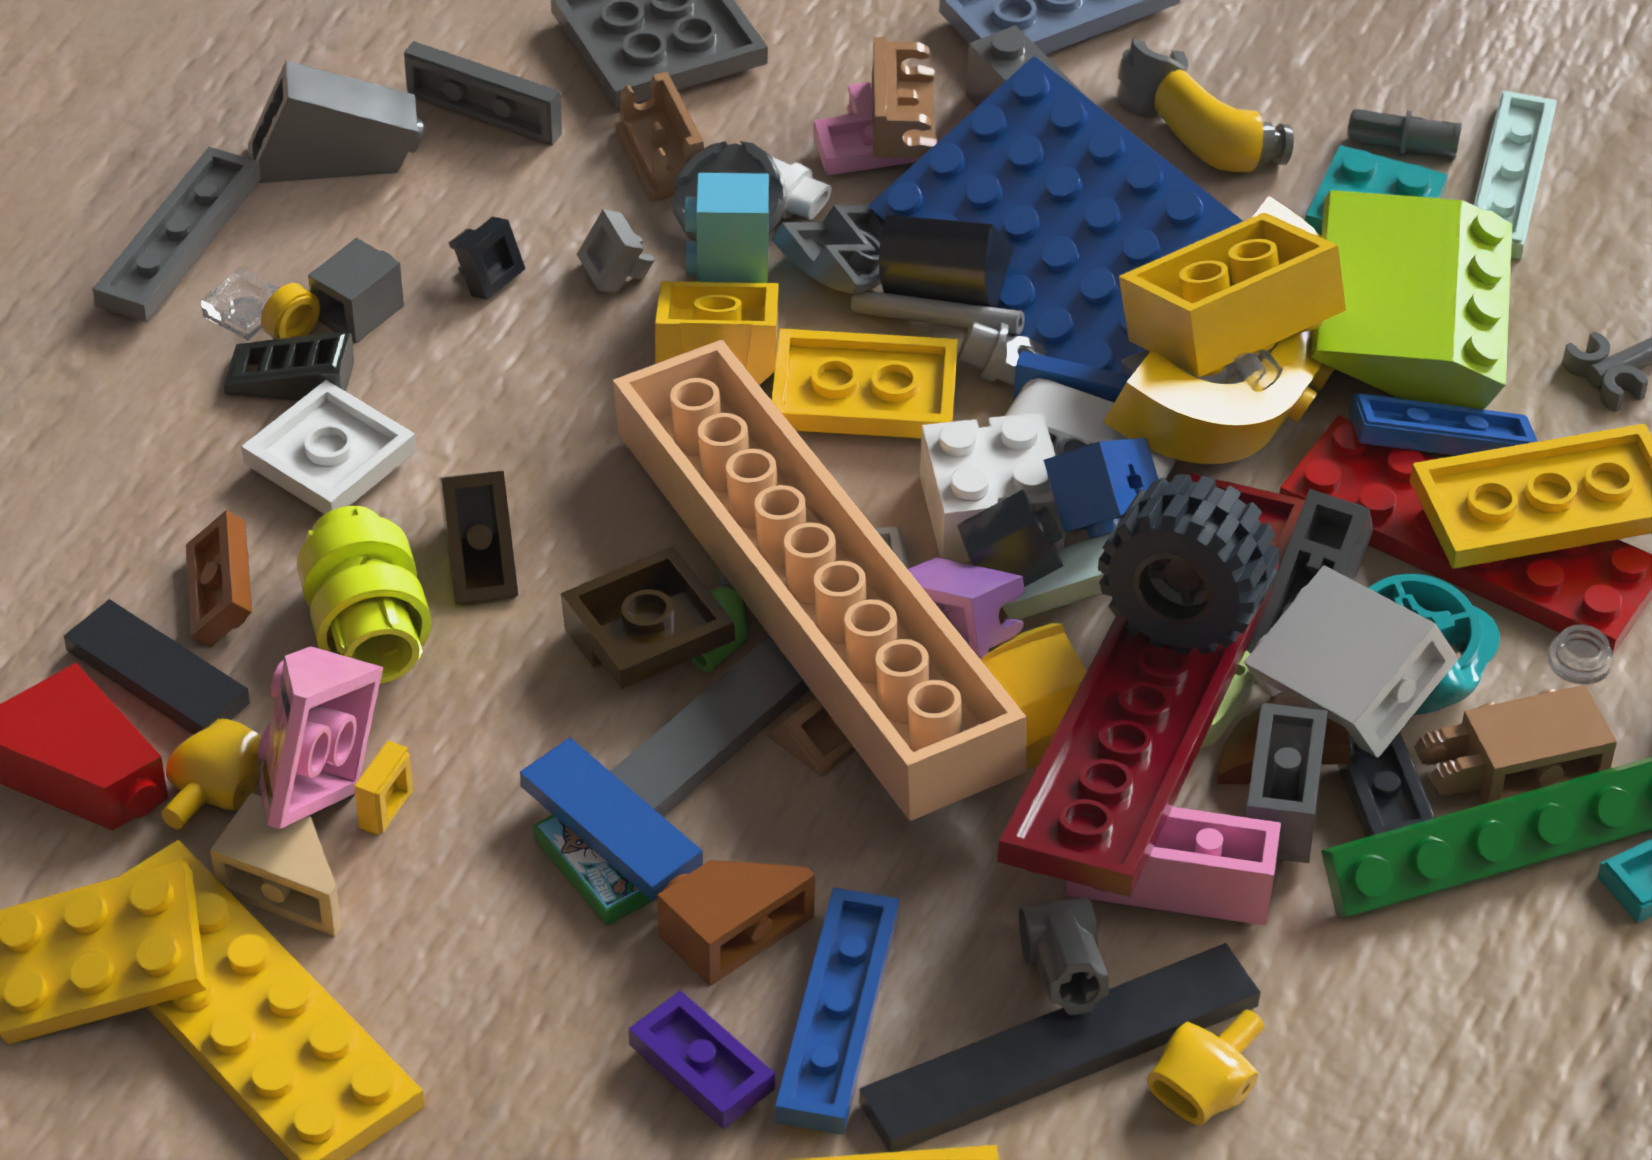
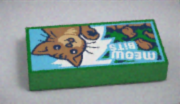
[533,815,657,926]

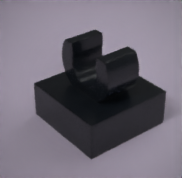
[448,216,526,300]

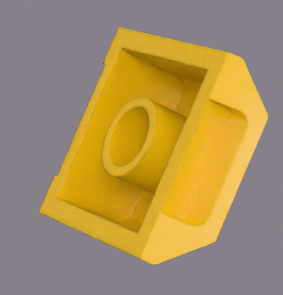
[655,281,778,385]
[980,623,1087,769]

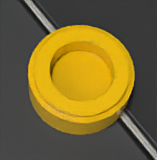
[261,283,320,339]

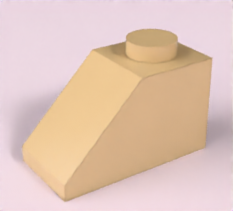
[210,793,341,937]

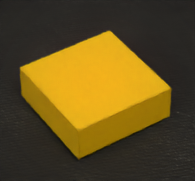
[354,740,413,836]

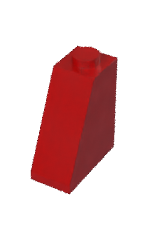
[0,663,169,831]

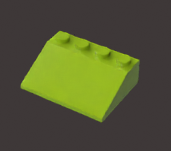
[1311,190,1512,409]

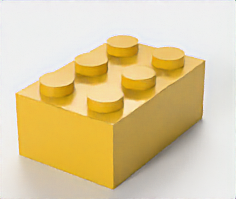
[1119,212,1346,377]

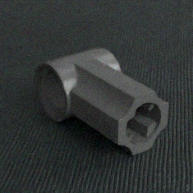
[1018,897,1109,1015]

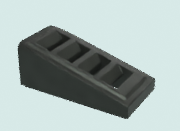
[224,332,354,401]

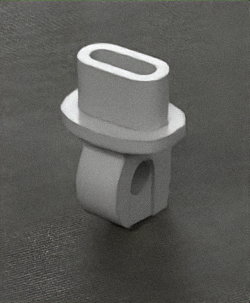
[957,321,1046,385]

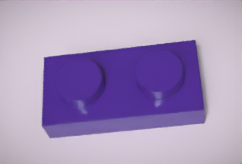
[628,990,775,1129]

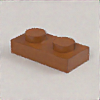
[186,510,252,647]

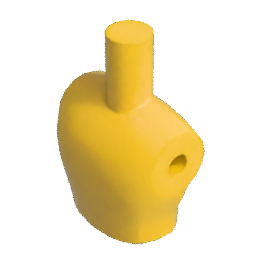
[161,719,263,829]
[1146,1010,1265,1126]

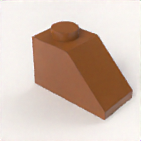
[657,860,815,986]

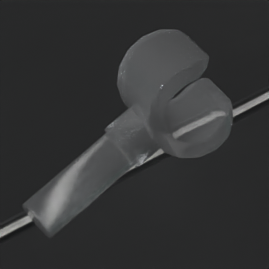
[1222,349,1283,392]

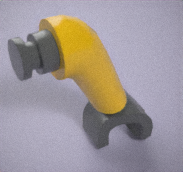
[1117,37,1294,172]

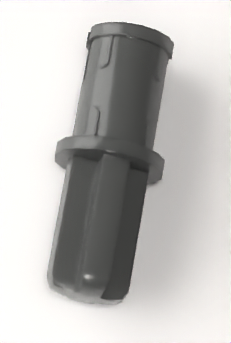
[1347,109,1462,159]

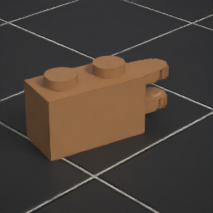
[1413,684,1617,804]

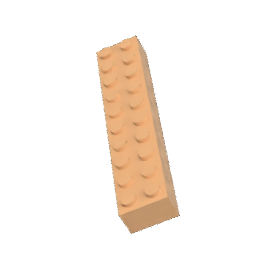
[613,340,1027,821]

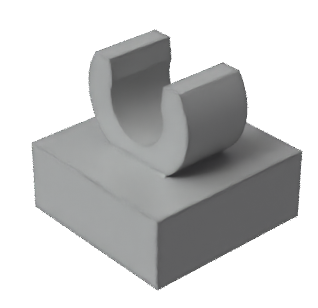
[577,209,655,294]

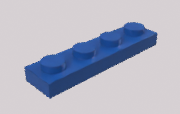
[775,887,900,1135]

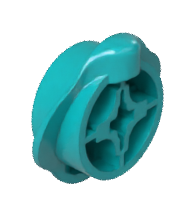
[1367,574,1500,715]

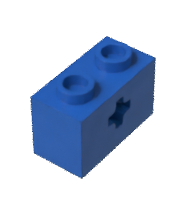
[1043,438,1158,539]

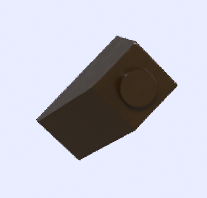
[438,470,519,603]

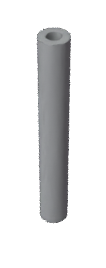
[851,291,1024,335]

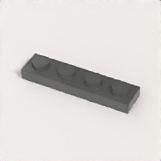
[92,147,261,323]

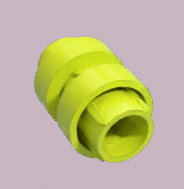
[297,506,432,684]

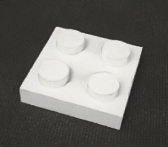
[241,380,417,514]

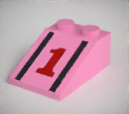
[258,646,383,829]

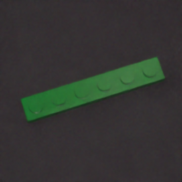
[1321,757,1652,917]

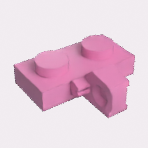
[813,82,937,175]

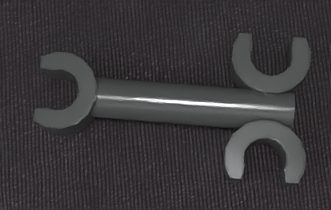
[1562,332,1652,412]

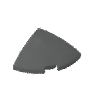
[771,205,884,294]

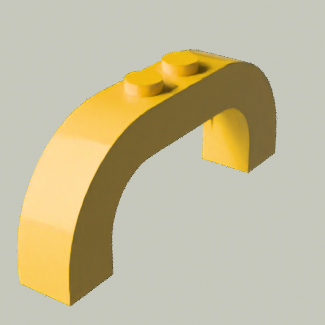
[1103,196,1335,464]

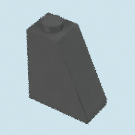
[248,61,423,183]

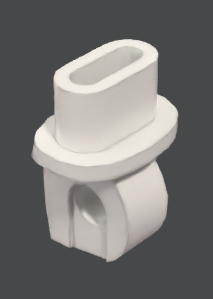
[772,158,831,220]

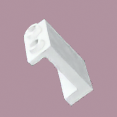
[1244,565,1459,758]

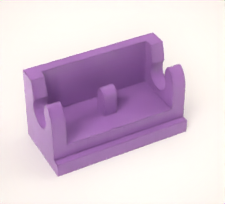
[908,557,1025,659]

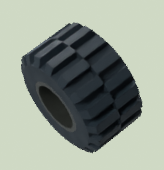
[1098,474,1279,655]

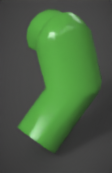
[691,586,748,673]

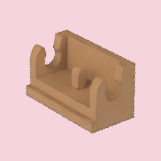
[871,37,936,158]
[615,72,704,201]

